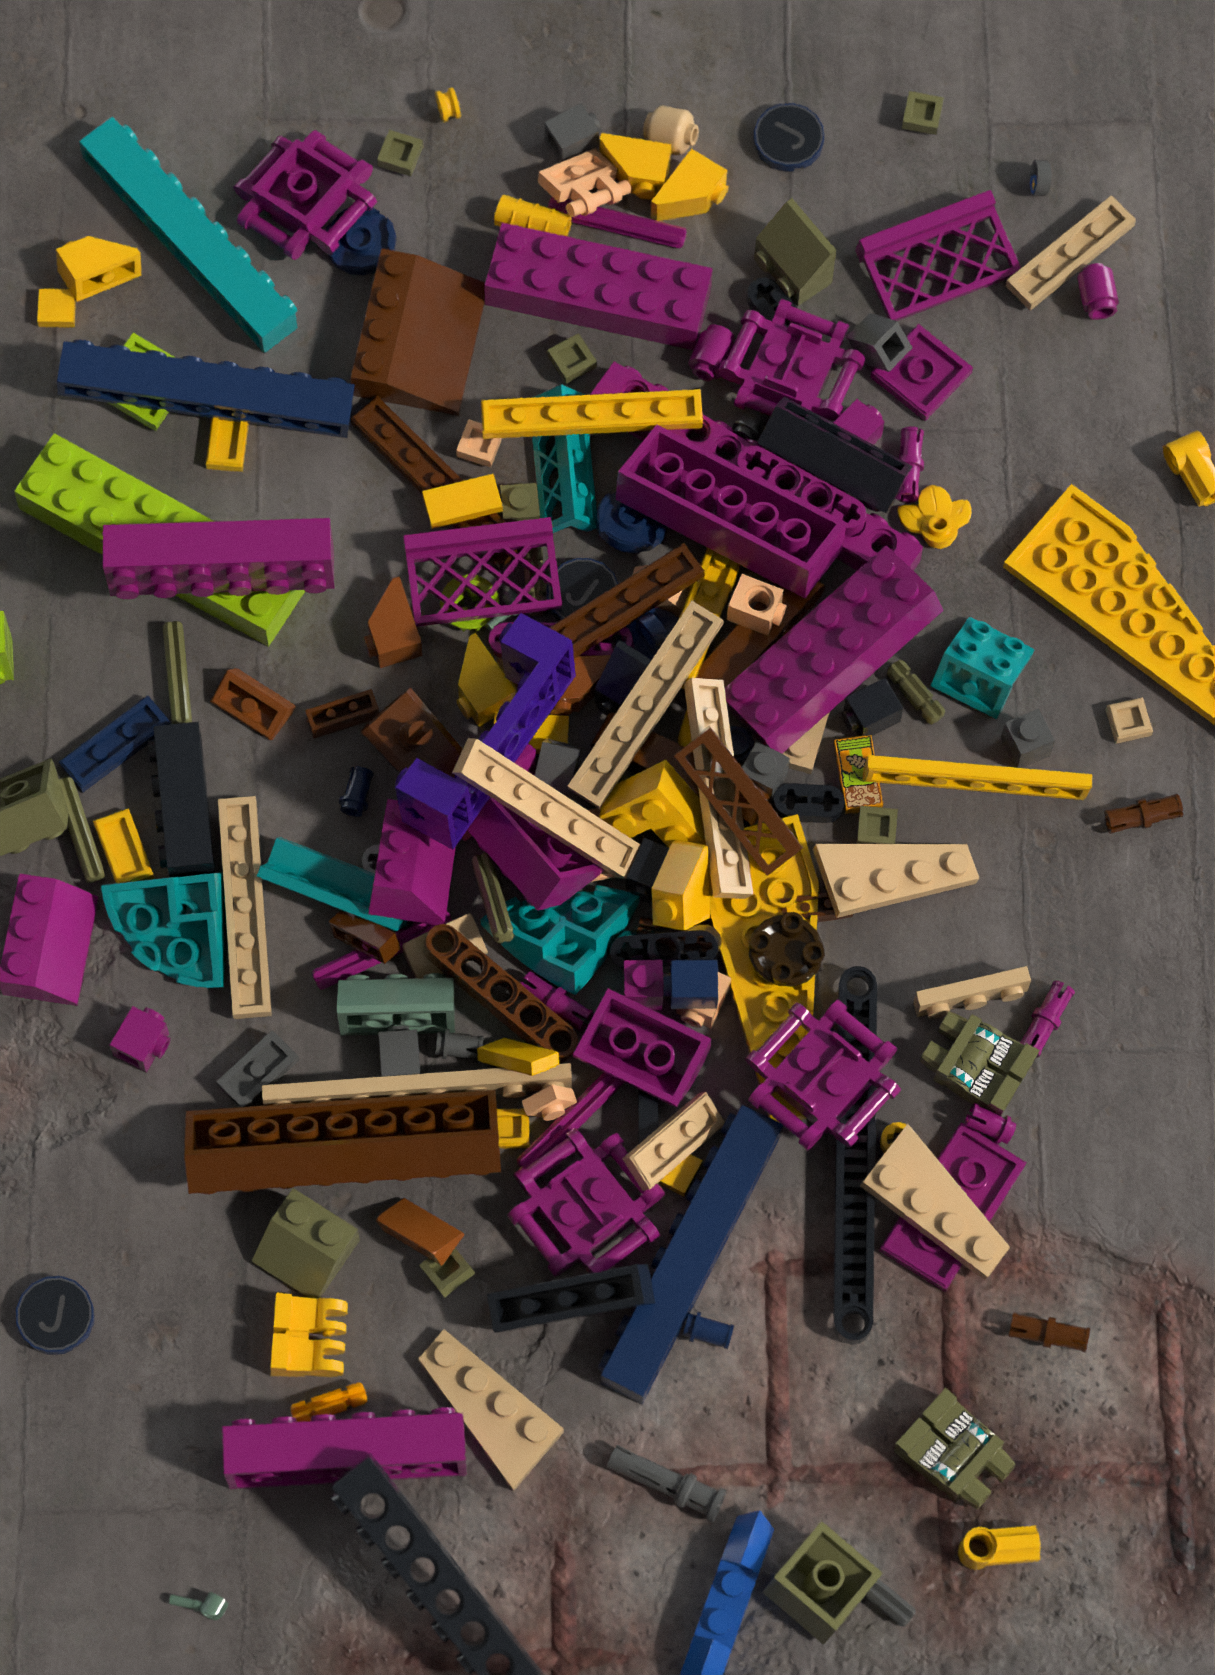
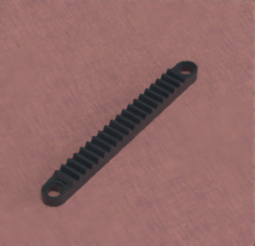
[833,966,877,1345]

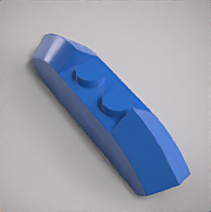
[680,1510,774,1675]

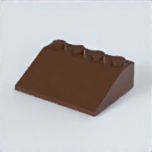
[351,248,485,416]

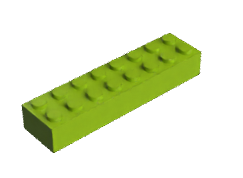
[14,433,305,647]

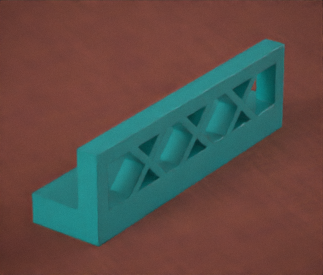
[532,385,597,533]
[257,837,408,931]

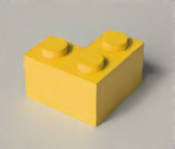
[599,760,705,848]

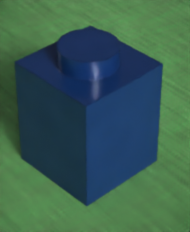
[663,960,718,1009]

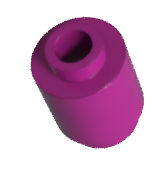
[1077,263,1119,320]
[688,324,735,381]

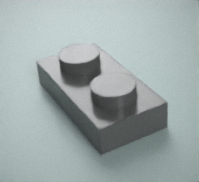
[216,1030,299,1107]

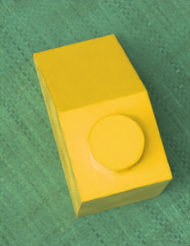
[600,133,672,199]
[651,148,728,221]
[56,236,142,302]
[456,633,516,727]
[652,840,710,931]

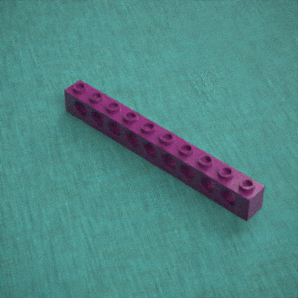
[590,361,923,571]

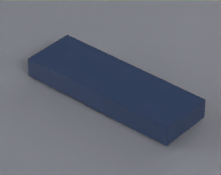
[59,695,171,793]

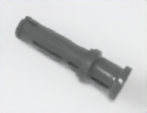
[607,1445,727,1522]

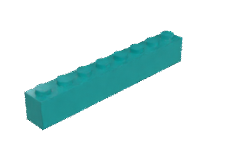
[79,116,298,353]

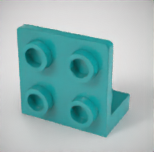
[931,617,1034,719]

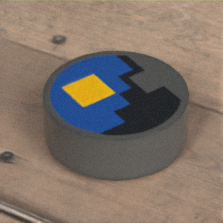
[1030,160,1051,196]

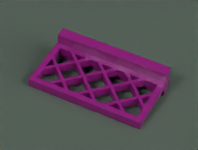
[855,190,1021,321]
[404,517,562,627]

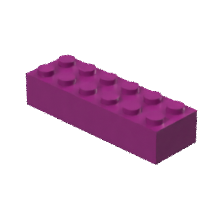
[485,223,713,350]
[616,425,847,598]
[103,518,335,599]
[724,545,944,754]
[223,1408,467,1489]

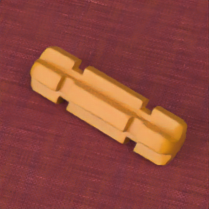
[290,1382,367,1422]

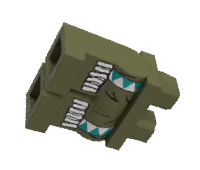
[920,1011,1040,1116]
[894,1388,1015,1510]

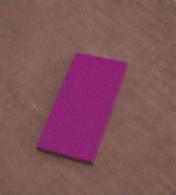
[879,1122,1027,1292]

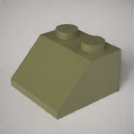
[754,198,836,306]
[0,758,69,856]
[252,1188,360,1299]
[762,1521,883,1645]

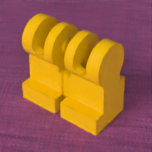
[271,1293,348,1377]

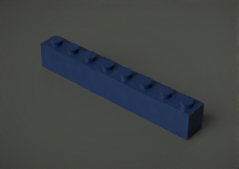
[57,339,355,438]
[597,1105,783,1405]

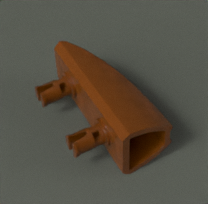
[360,687,491,841]

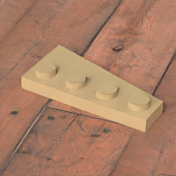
[813,844,979,918]
[860,1124,1010,1280]
[418,1330,564,1491]

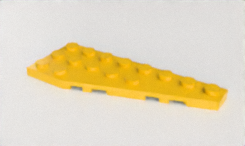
[1003,484,1215,725]
[697,814,819,1123]

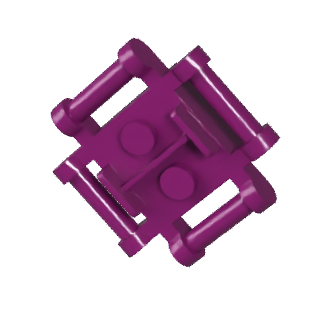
[233,130,377,260]
[718,299,866,421]
[745,1000,901,1150]
[507,1128,665,1277]

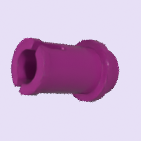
[964,1103,1016,1144]

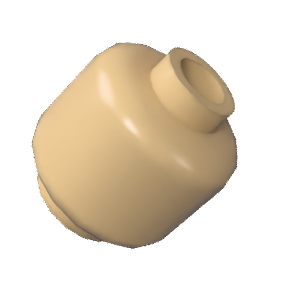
[643,106,699,155]

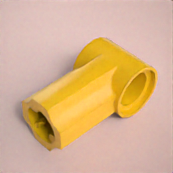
[1163,430,1215,507]
[958,1526,1041,1570]

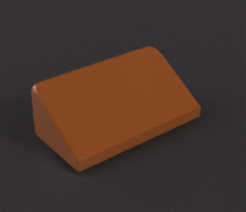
[210,668,296,740]
[376,1198,464,1266]

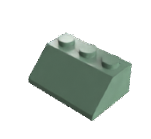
[337,973,455,1036]

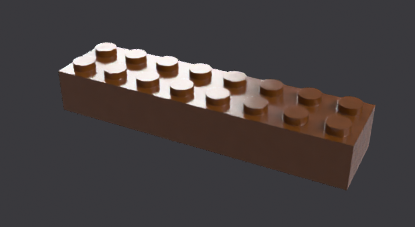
[184,1090,501,1194]

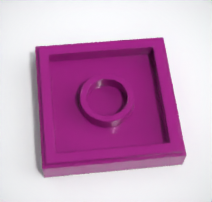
[870,324,973,421]

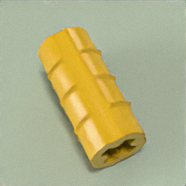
[494,195,572,237]

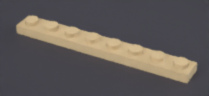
[262,1063,572,1106]

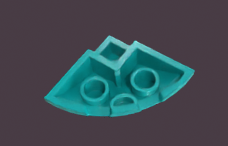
[101,873,226,988]
[481,885,640,995]

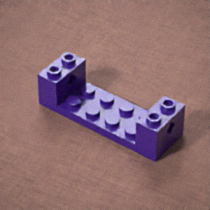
[395,613,576,850]

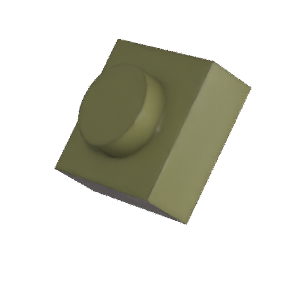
[902,91,944,135]
[377,130,423,177]
[547,333,597,384]
[500,483,540,523]
[857,806,898,844]
[419,1248,475,1298]

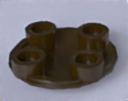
[749,912,825,987]

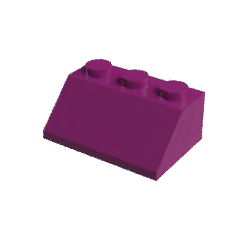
[468,798,604,911]
[368,799,456,925]
[0,873,99,1006]
[573,989,711,1108]

